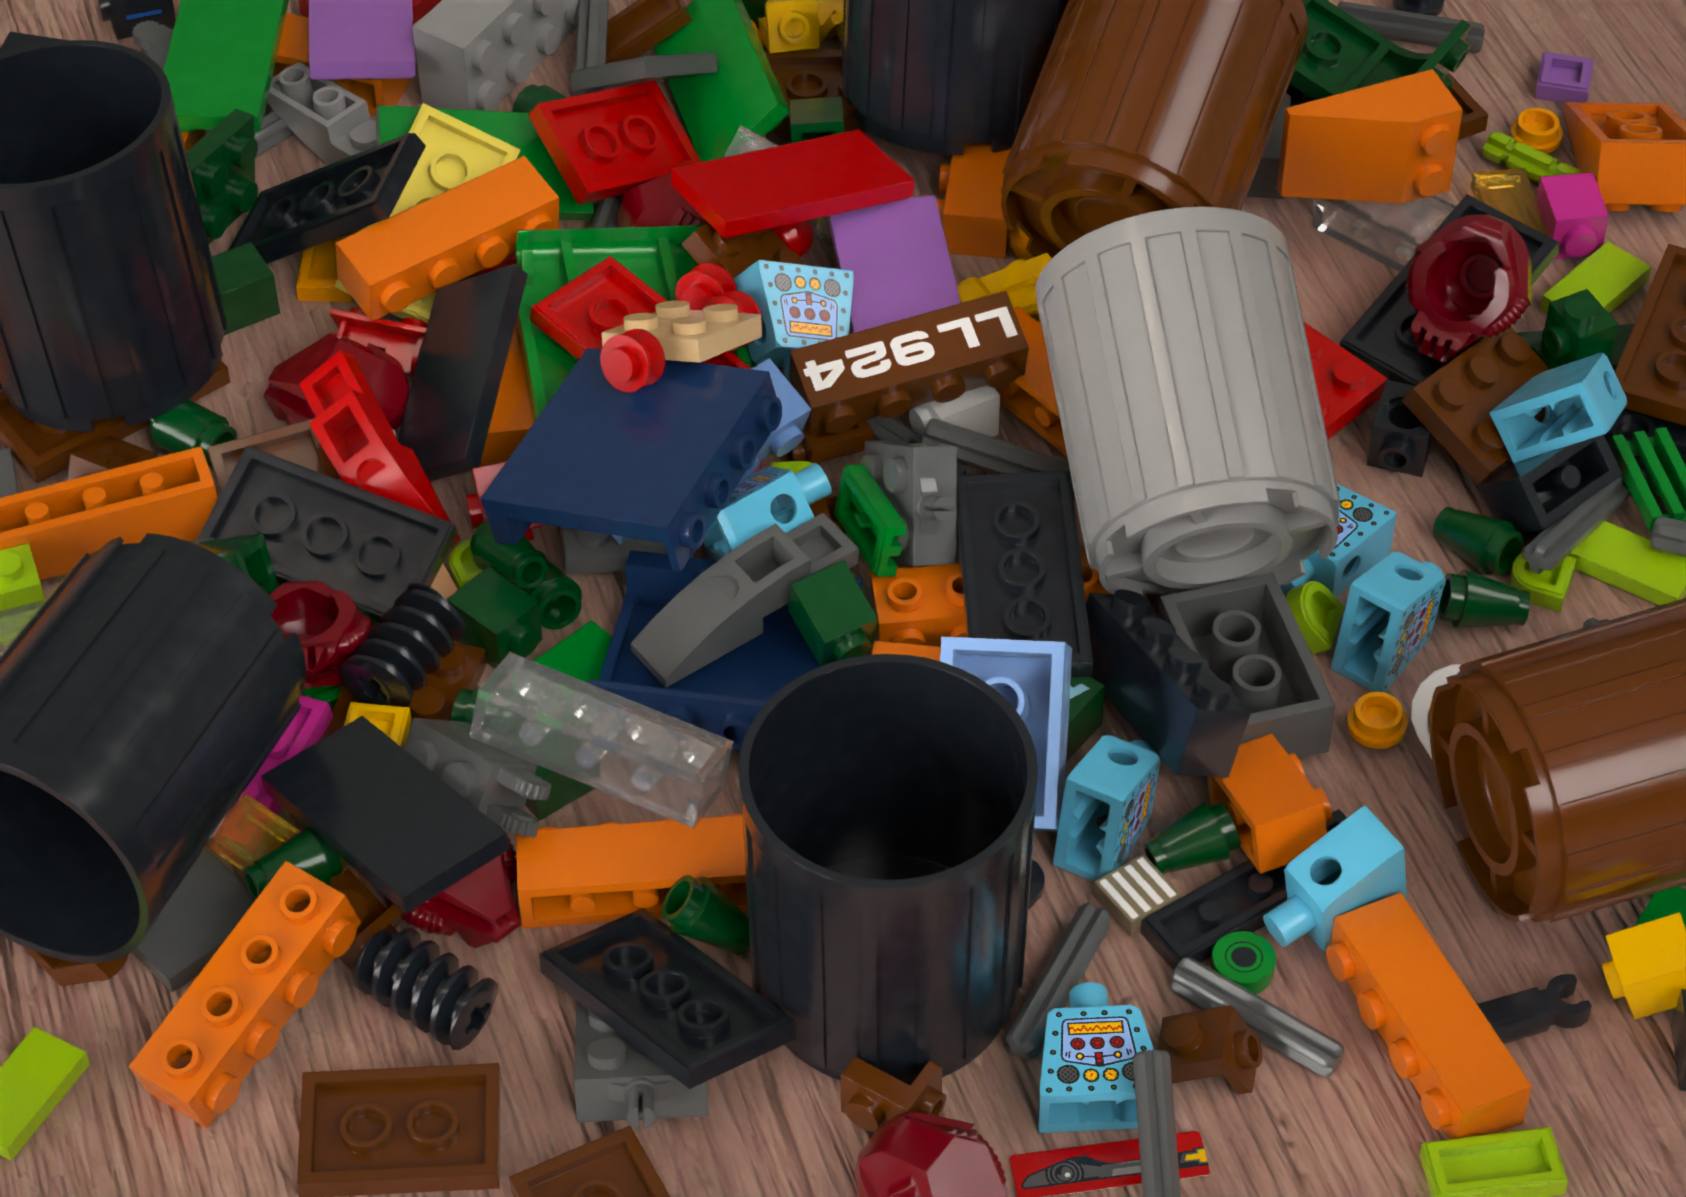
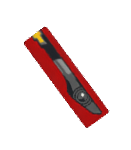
[1009,1131,1210,1197]

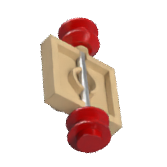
[600,290,762,392]

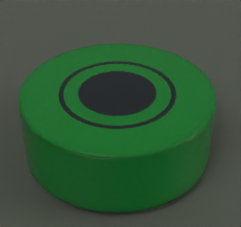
[1211,931,1276,994]

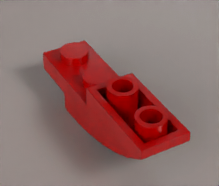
[299,350,460,548]

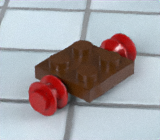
[675,221,813,310]

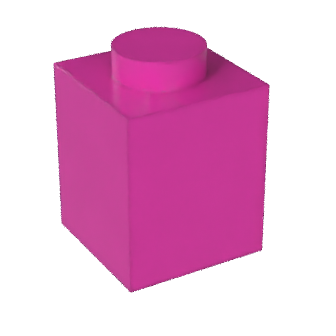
[1533,172,1609,259]

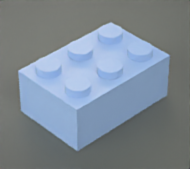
[940,636,1072,832]

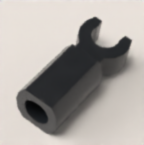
[1477,974,1592,1044]

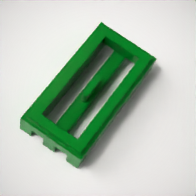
[1610,427,1686,531]
[834,464,907,577]

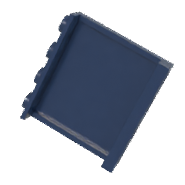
[480,348,782,572]
[587,550,862,750]

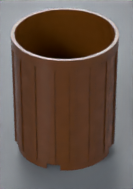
[1001,0,1308,258]
[1429,598,1686,923]

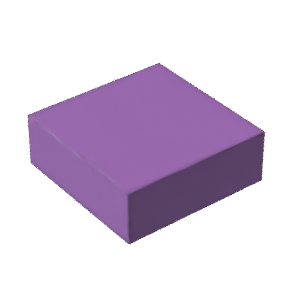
[1535,52,1594,103]

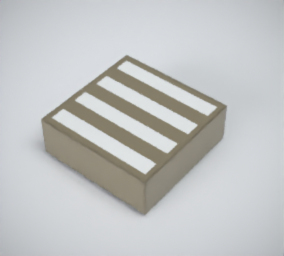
[1093,853,1182,936]

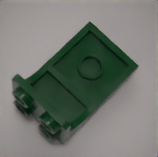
[1289,0,1472,100]
[186,109,258,244]

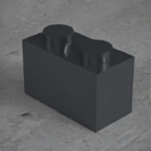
[1477,434,1623,533]

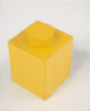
[1601,912,1686,1020]

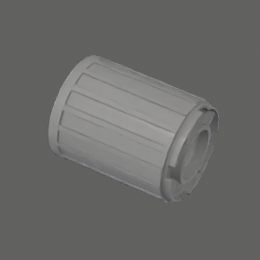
[1035,207,1341,596]

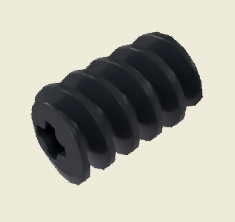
[340,583,467,707]
[353,927,498,1050]

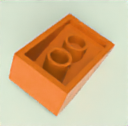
[1276,69,1463,204]
[1563,102,1686,212]

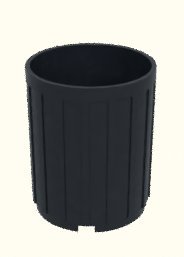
[841,0,1068,155]
[0,40,228,432]
[0,533,306,963]
[738,654,1038,1086]

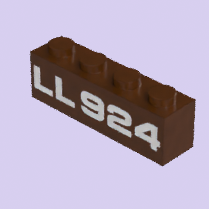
[789,291,1029,436]

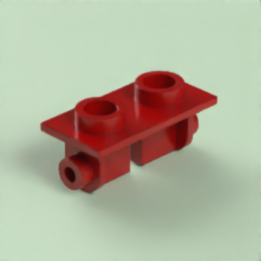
[329,307,428,378]

